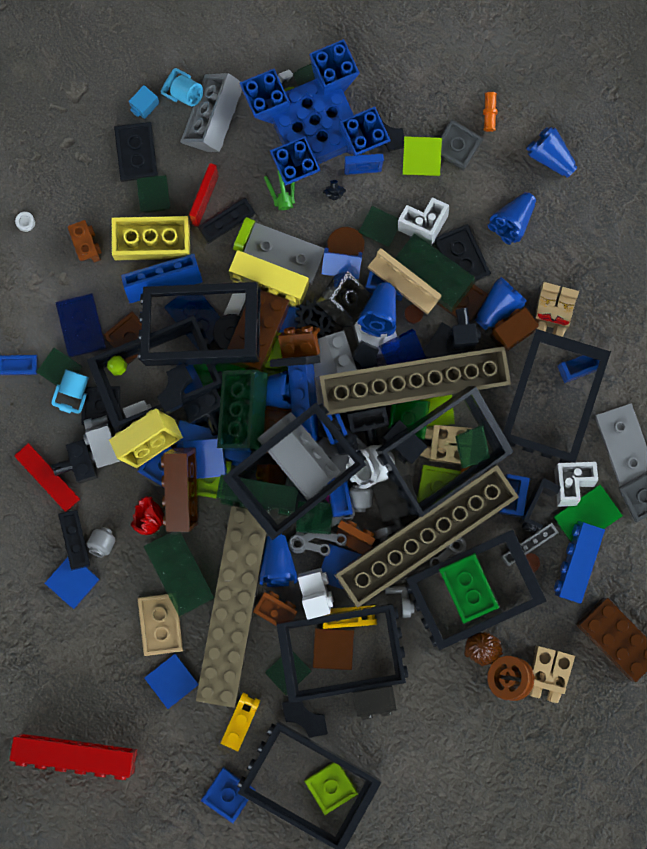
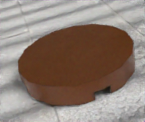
[327,227,364,256]

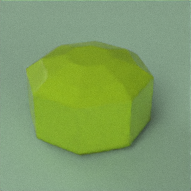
[107,356,127,376]

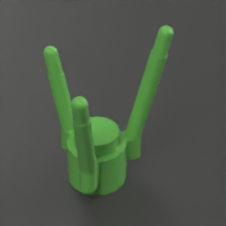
[264,171,295,210]

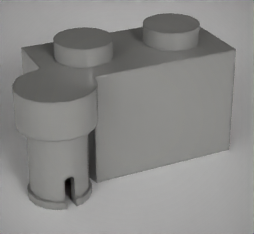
[83,415,120,468]

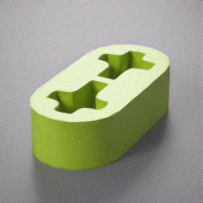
[233,217,255,252]

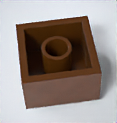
[490,307,539,352]

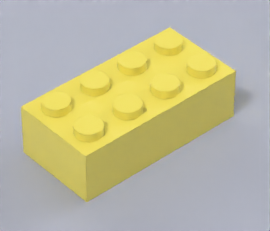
[112,216,190,260]
[229,250,309,307]

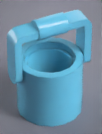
[161,68,203,107]
[51,369,89,414]

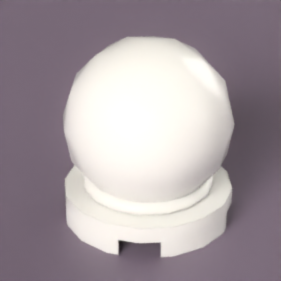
[346,445,395,488]

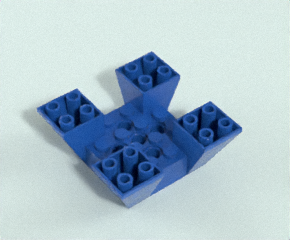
[239,39,391,186]

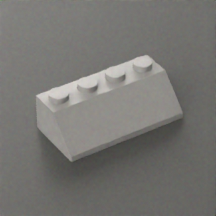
[180,73,242,152]
[258,412,341,500]

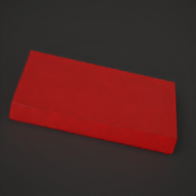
[189,163,219,227]

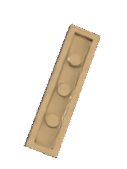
[368,248,442,315]

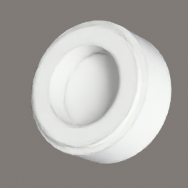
[15,212,35,232]

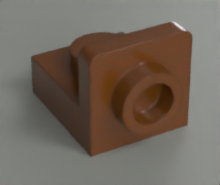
[256,464,287,484]

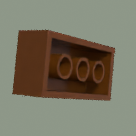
[227,290,290,375]
[161,448,198,532]
[576,598,647,682]

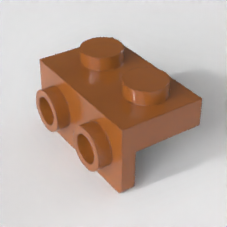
[67,220,102,262]
[278,325,320,358]
[336,519,377,554]
[253,591,298,626]

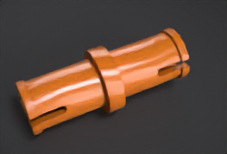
[483,92,498,132]

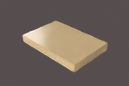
[138,593,183,656]

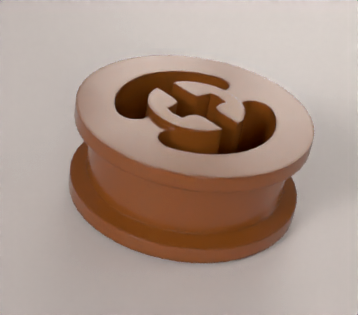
[487,656,535,701]

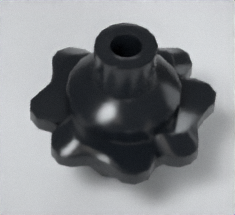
[323,180,346,200]

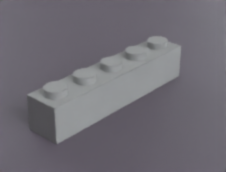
[500,523,559,566]

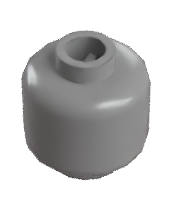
[349,483,373,512]
[87,527,116,558]

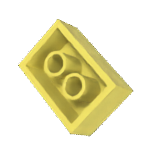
[109,409,183,468]

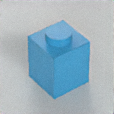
[129,85,159,119]

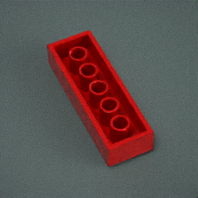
[10,733,138,780]

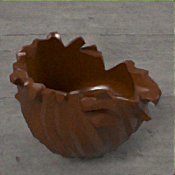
[464,632,503,666]

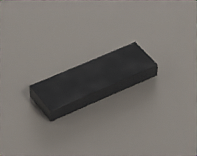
[198,198,256,244]
[58,510,90,571]

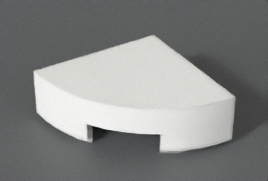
[278,70,293,84]

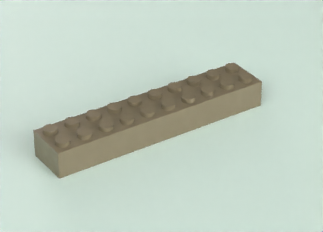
[314,347,511,415]
[334,465,519,608]
[196,506,270,708]

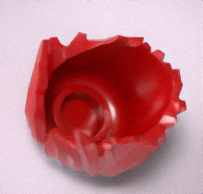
[130,496,164,535]

